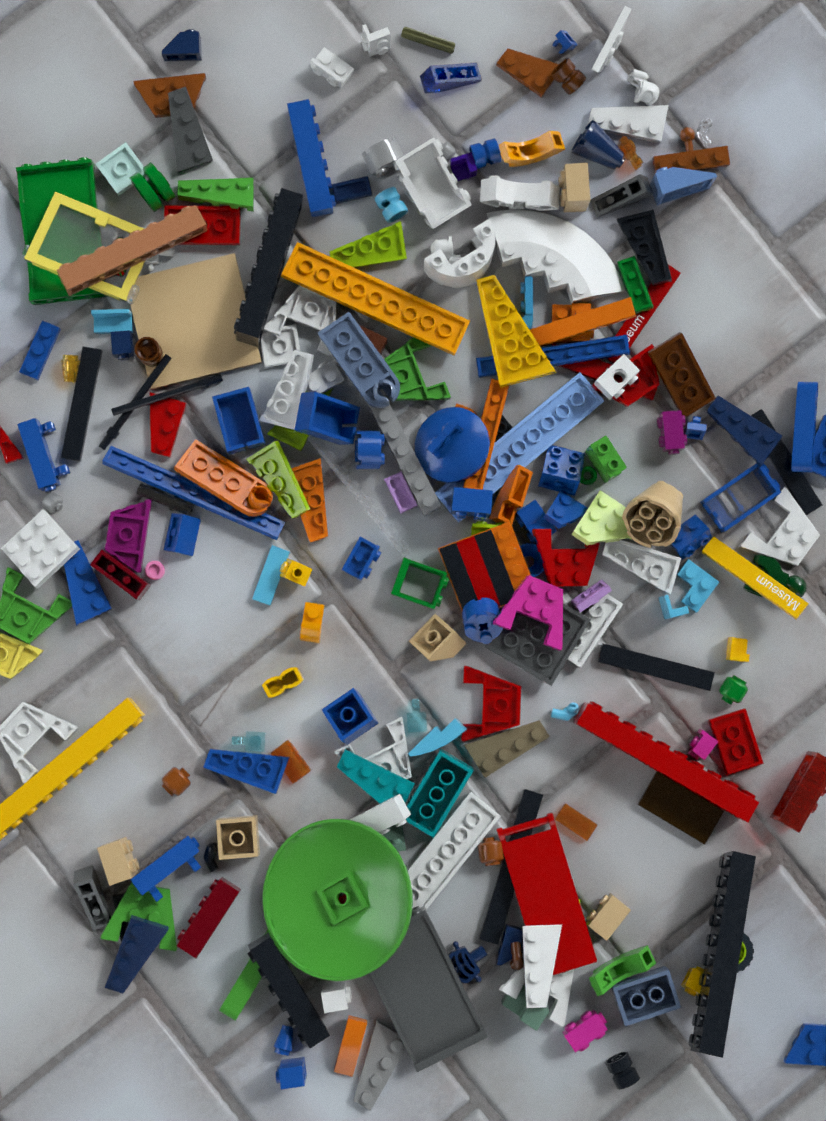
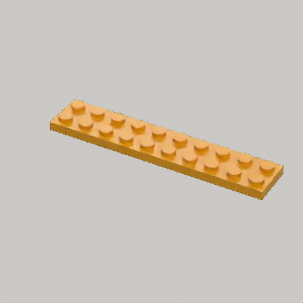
[281,242,470,356]

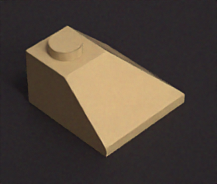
[409,614,467,662]

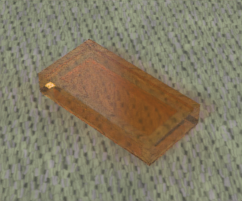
[555,803,598,841]

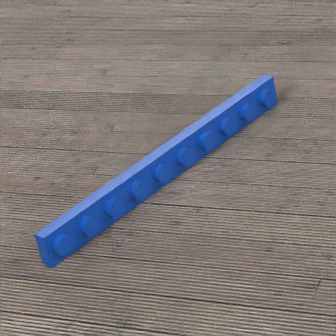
[102,446,285,540]

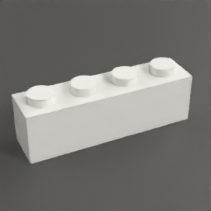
[350,794,411,835]

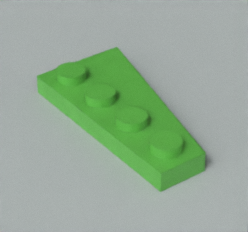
[177,178,254,212]

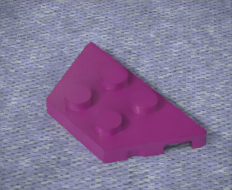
[105,499,152,573]

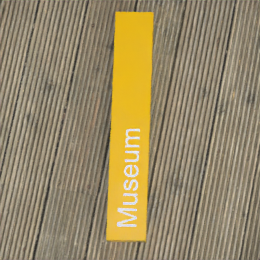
[702,536,809,620]

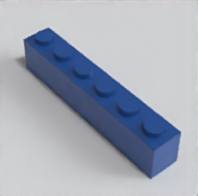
[287,99,336,218]

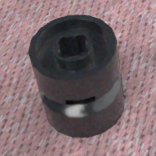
[605,1052,640,1090]

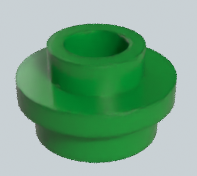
[580,466,597,485]

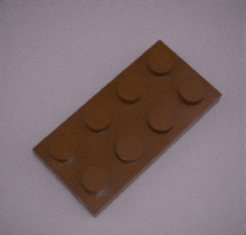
[647,332,716,418]

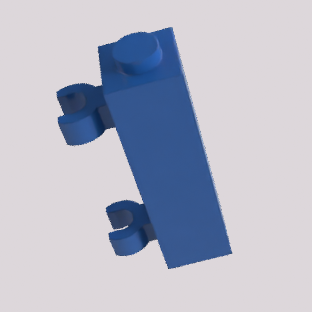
[17,418,70,492]
[130,836,201,902]

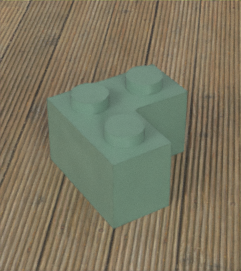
[501,984,550,1031]

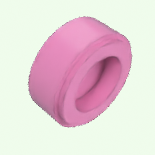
[145,561,165,580]

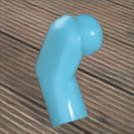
[551,702,579,721]

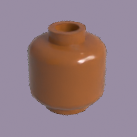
[161,767,191,796]
[478,837,504,866]

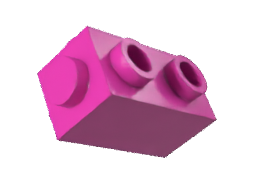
[562,1010,608,1053]

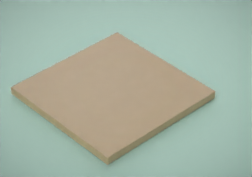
[124,253,262,390]

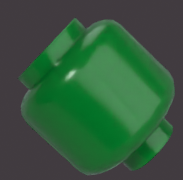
[719,675,748,705]

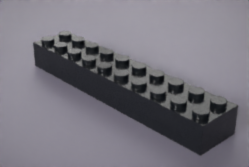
[689,851,756,1058]

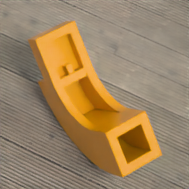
[499,131,565,167]

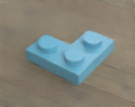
[677,559,719,613]

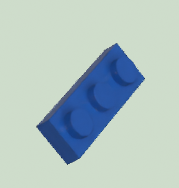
[19,320,61,380]

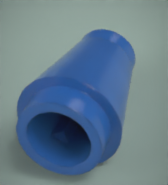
[273,1025,293,1056]

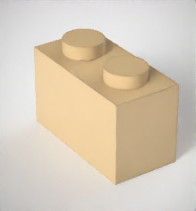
[587,893,631,941]

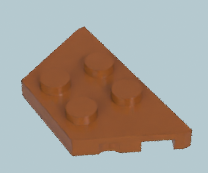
[133,73,206,118]

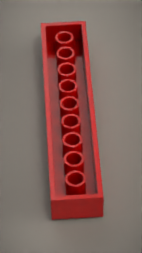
[573,701,759,823]

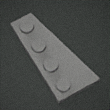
[354,1020,406,1111]

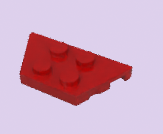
[592,344,660,407]

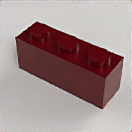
[90,549,151,600]

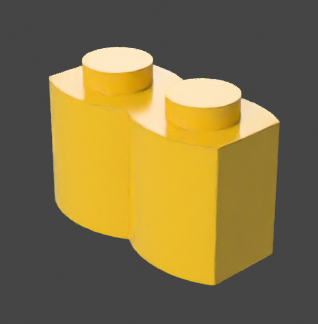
[262,667,304,698]

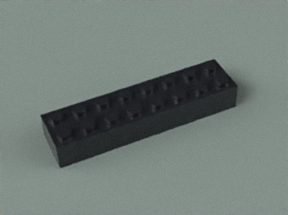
[234,188,303,347]

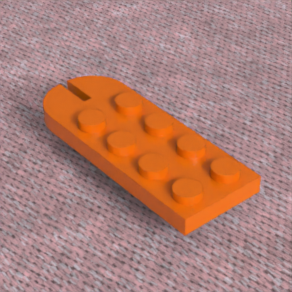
[174,439,273,516]

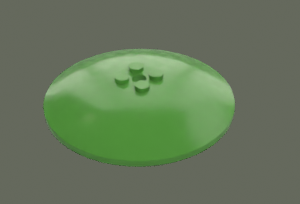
[263,819,413,981]

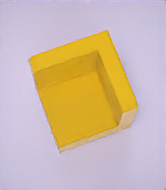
[726,637,750,662]

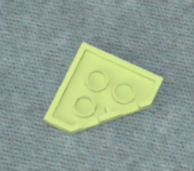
[571,490,632,545]

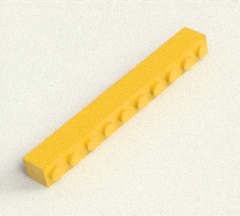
[0,697,145,841]

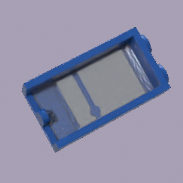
[700,464,782,533]

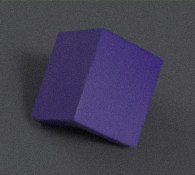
[450,152,477,181]

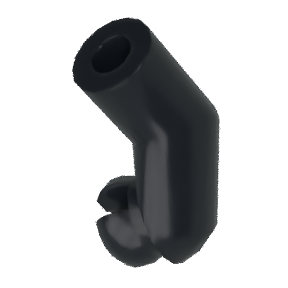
[203,842,219,873]

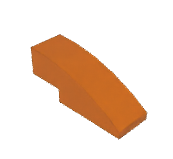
[489,465,533,524]
[334,1015,367,1077]

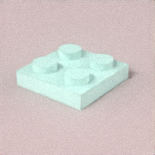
[95,142,146,196]

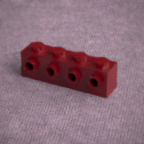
[177,877,241,959]

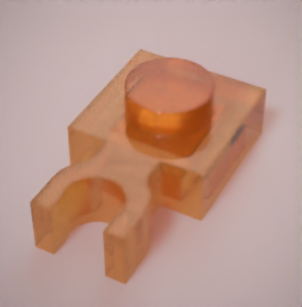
[617,136,643,170]

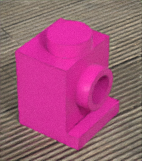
[688,729,718,760]

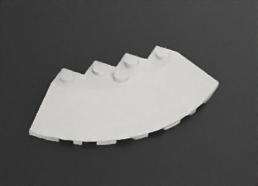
[486,209,626,304]

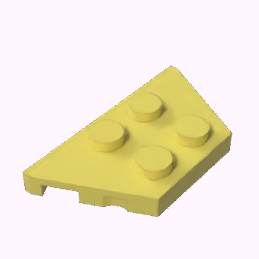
[0,632,44,679]

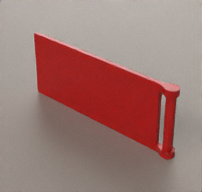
[496,812,597,975]

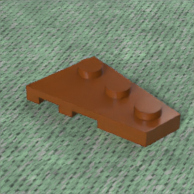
[496,48,558,98]

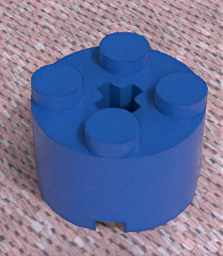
[355,431,385,469]
[462,598,503,644]

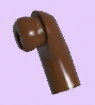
[510,942,524,971]

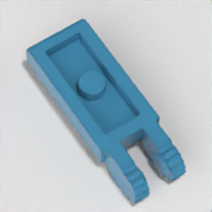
[520,276,533,330]

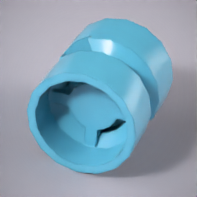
[374,187,408,223]

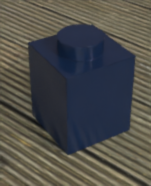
[110,330,134,361]

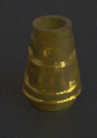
[61,355,80,382]

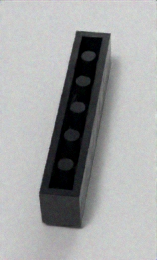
[247,933,330,1048]

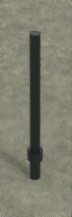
[99,354,172,450]
[111,374,223,416]

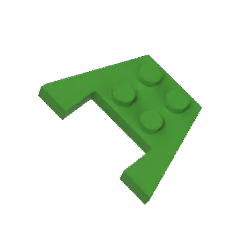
[384,338,451,401]
[0,567,72,645]
[101,882,177,951]

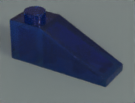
[420,63,482,93]

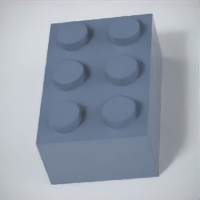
[611,966,681,1026]

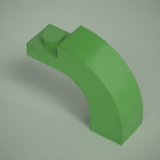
[589,945,656,996]

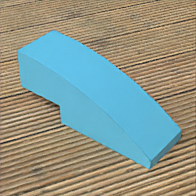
[408,718,467,757]

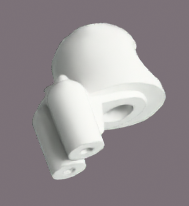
[627,69,660,105]
[431,236,463,264]

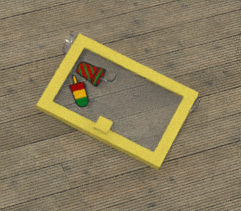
[22,192,146,304]

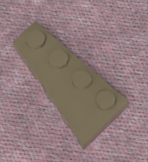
[464,720,550,778]

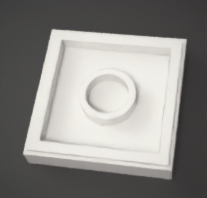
[260,324,301,368]

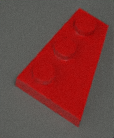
[150,392,187,458]

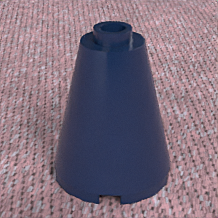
[572,120,625,170]

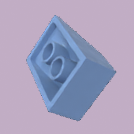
[650,167,717,205]

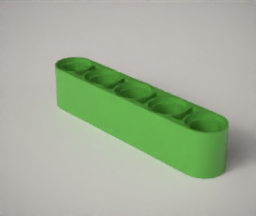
[219,929,271,1021]

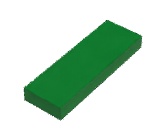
[617,256,653,314]

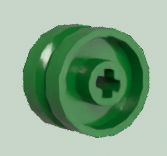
[129,162,176,213]

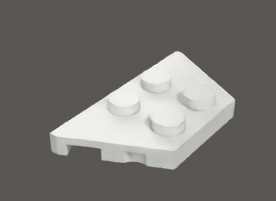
[591,6,632,73]

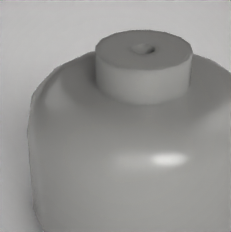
[441,142,456,162]
[42,492,63,513]

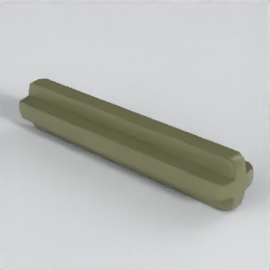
[401,26,455,54]

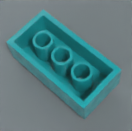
[406,748,474,838]

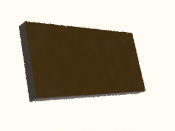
[637,771,724,845]

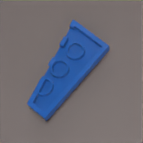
[64,540,112,626]
[203,749,290,794]

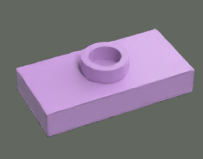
[384,471,418,514]
[571,580,612,613]

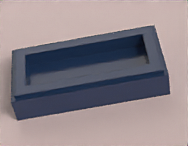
[332,176,373,204]

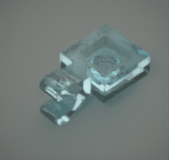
[407,698,427,733]
[232,731,266,752]

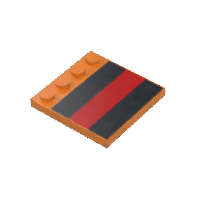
[438,521,531,610]

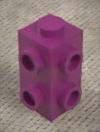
[657,410,687,455]

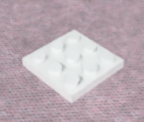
[1,509,80,589]

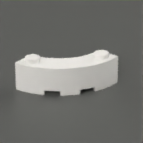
[480,175,560,211]

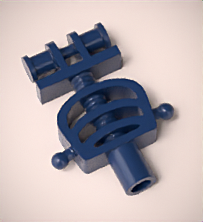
[448,941,488,983]

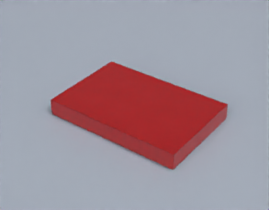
[708,708,764,775]

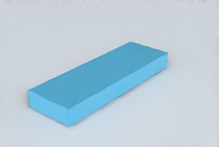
[252,545,290,606]

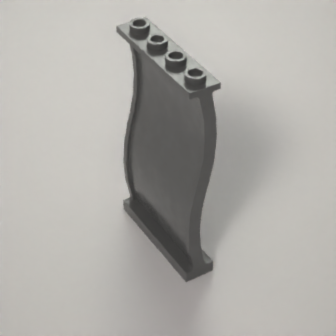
[369,906,488,1072]

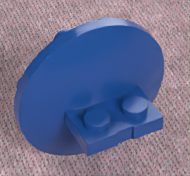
[415,407,490,483]

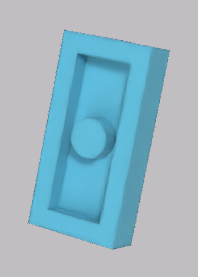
[91,309,133,334]
[658,595,689,620]

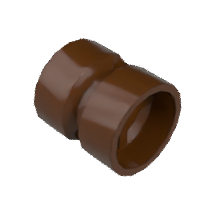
[551,58,586,95]
[135,337,163,367]

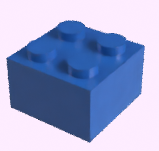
[451,487,493,521]
[321,688,379,745]

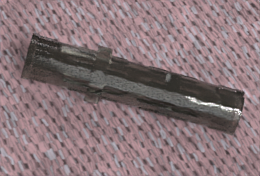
[136,483,194,516]

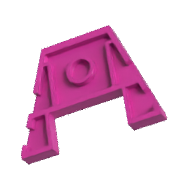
[492,575,563,651]

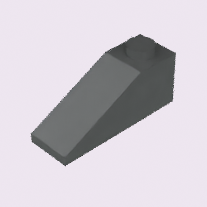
[590,174,654,217]
[73,865,111,930]

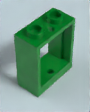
[391,558,449,610]

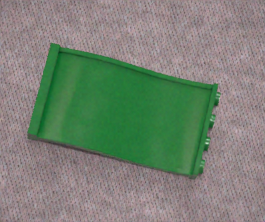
[16,157,109,305]

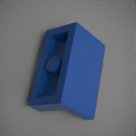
[164,513,201,556]

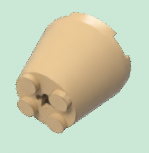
[622,481,683,548]

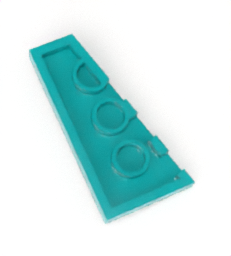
[337,749,415,804]

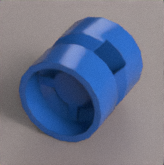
[469,138,501,169]

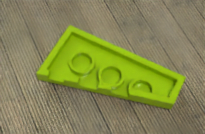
[329,221,407,268]
[246,441,311,519]

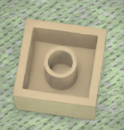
[558,163,590,213]
[216,815,260,860]
[97,837,140,886]

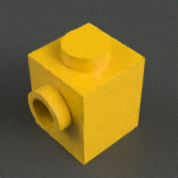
[280,559,313,587]

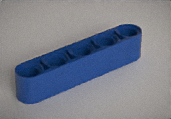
[792,382,818,473]

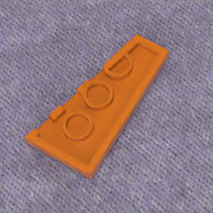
[291,458,328,543]

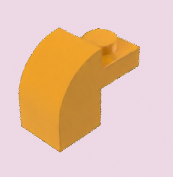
[300,602,325,644]

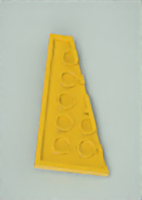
[476,275,557,388]

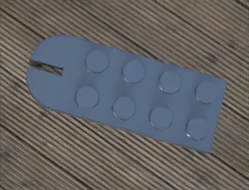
[318,312,400,408]

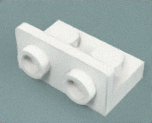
[310,47,354,88]

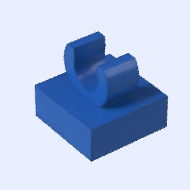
[552,30,577,54]
[684,416,707,440]

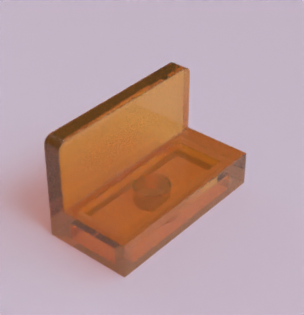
[271,739,312,783]

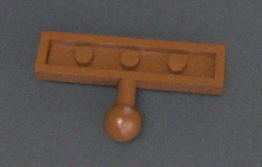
[652,127,730,174]

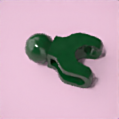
[743,555,807,598]

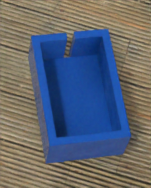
[212,387,266,455]
[295,392,360,445]

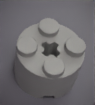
[362,137,404,179]

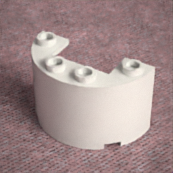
[394,137,471,229]
[423,219,495,288]

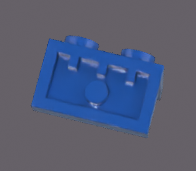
[538,445,585,496]

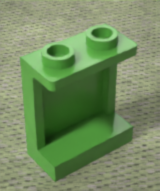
[585,436,627,483]

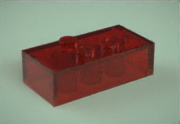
[770,751,826,833]

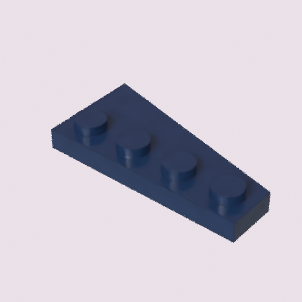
[707,395,782,468]
[105,915,169,994]

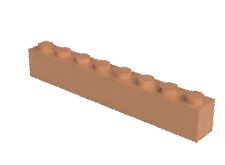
[57,205,207,296]

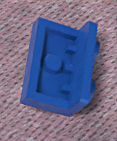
[670,514,712,560]
[342,536,382,581]

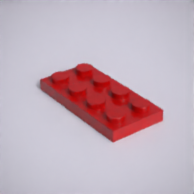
[164,205,241,245]

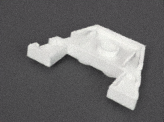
[264,285,336,357]
[739,487,820,566]
[0,702,78,784]
[334,716,412,779]
[499,967,574,1027]

